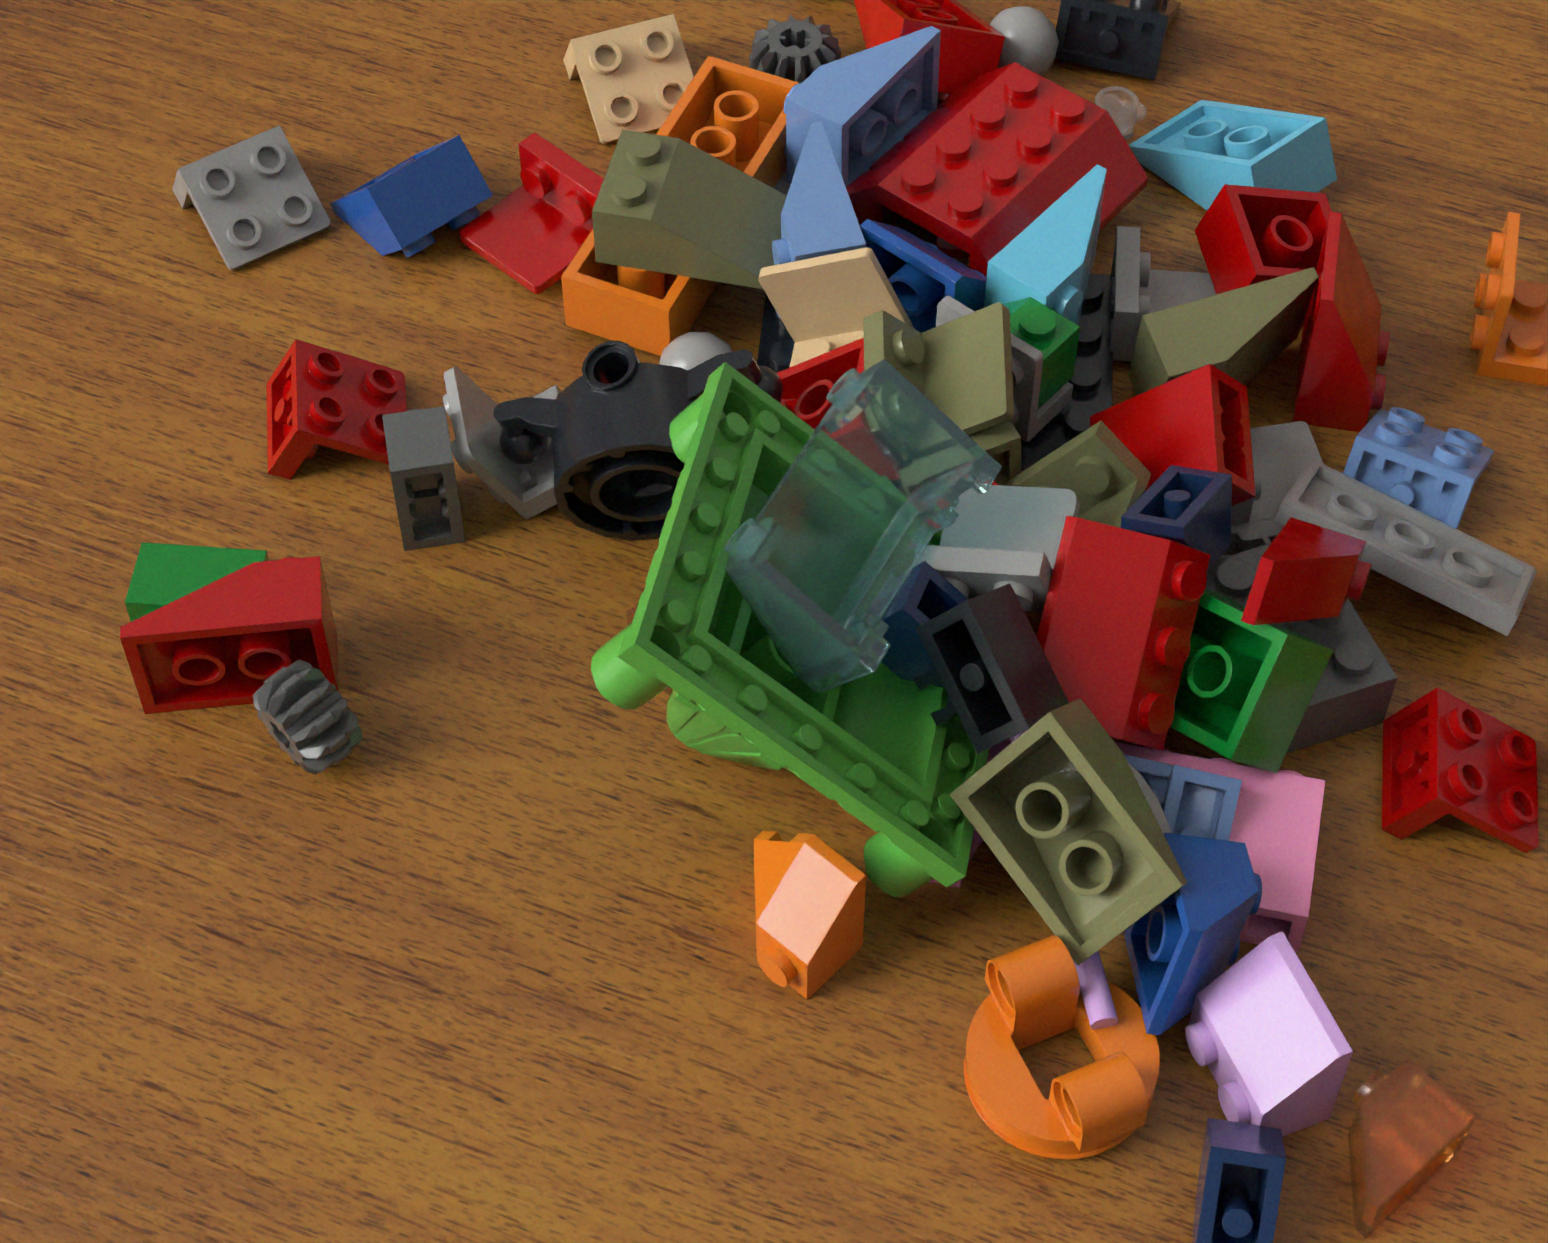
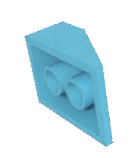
[1129,100,1337,210]
[984,164,1107,325]

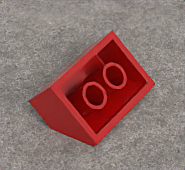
[1037,516,1211,751]

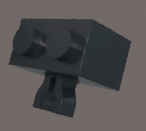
[914,583,1069,753]

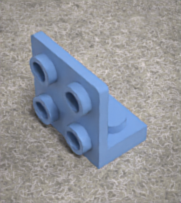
[1343,407,1494,530]

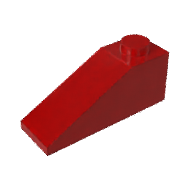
[1241,517,1372,625]

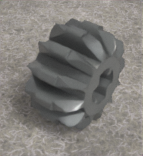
[749,14,841,83]
[253,659,362,775]

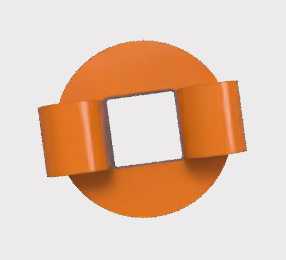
[964,935,1160,1159]

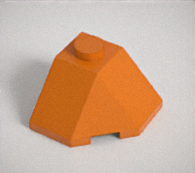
[754,831,866,1000]

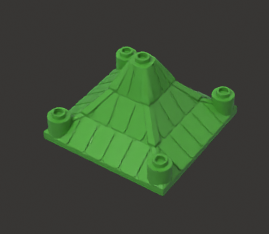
[591,362,989,897]

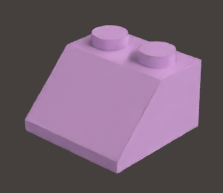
[1185,931,1353,1137]

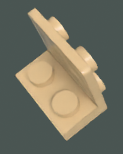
[563,14,694,145]
[758,247,915,368]

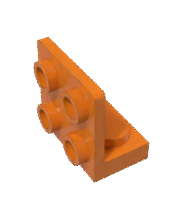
[1469,212,1548,386]

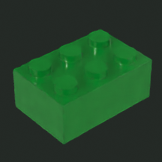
[1170,588,1334,773]

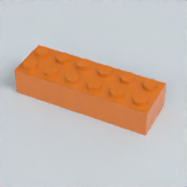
[561,56,799,356]

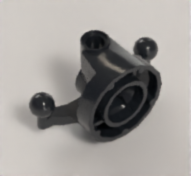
[493,341,783,540]

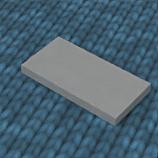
[1273,460,1537,636]

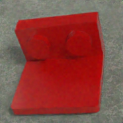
[460,132,604,294]
[266,339,407,480]
[1381,687,1539,853]

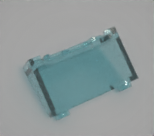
[724,359,1002,693]

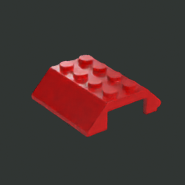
[846,62,1148,277]

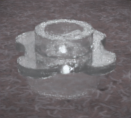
[1094,86,1147,140]

